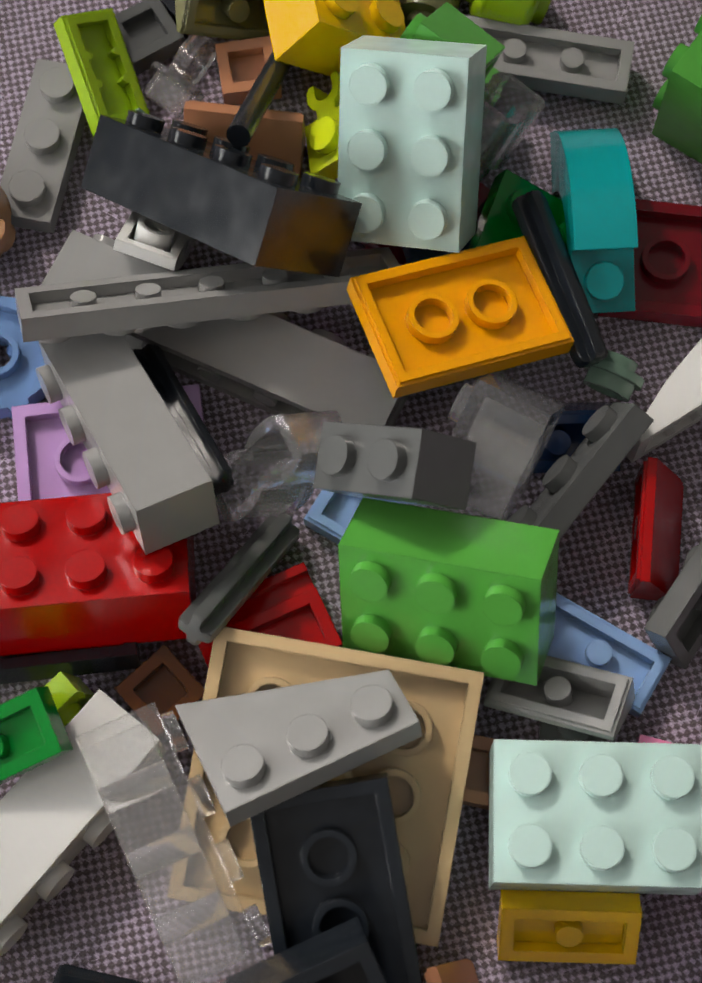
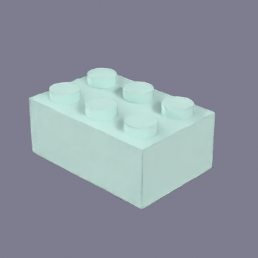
[338,35,487,253]
[488,739,702,895]

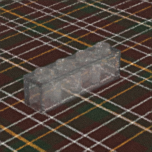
[75,702,272,983]

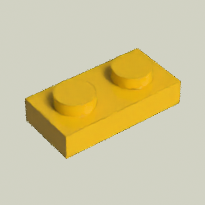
[497,889,642,965]

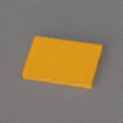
[346,236,575,399]

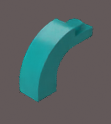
[550,128,638,313]

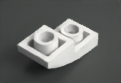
[113,211,196,271]

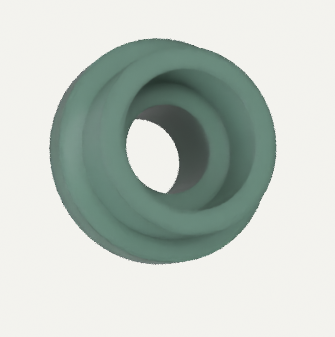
[583,350,645,402]

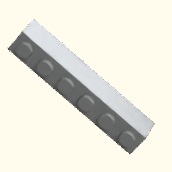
[41,229,408,435]

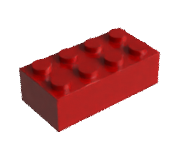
[0,493,196,656]

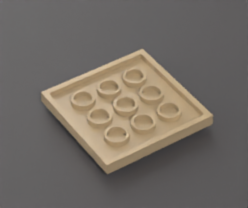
[167,627,484,947]

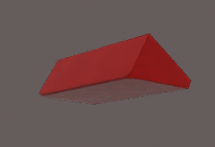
[628,457,684,601]

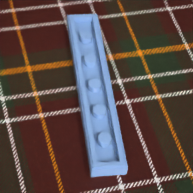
[304,490,672,718]

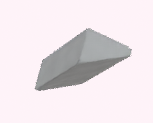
[483,656,635,741]

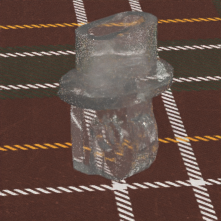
[142,35,216,119]

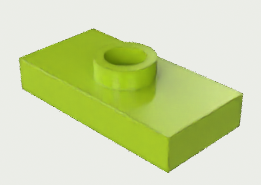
[53,8,150,136]

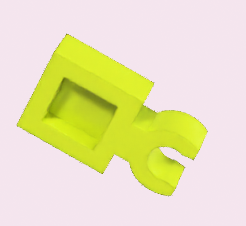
[305,71,340,180]

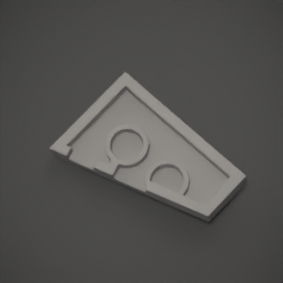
[175,670,422,827]

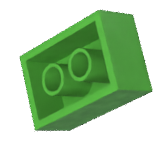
[338,497,560,686]

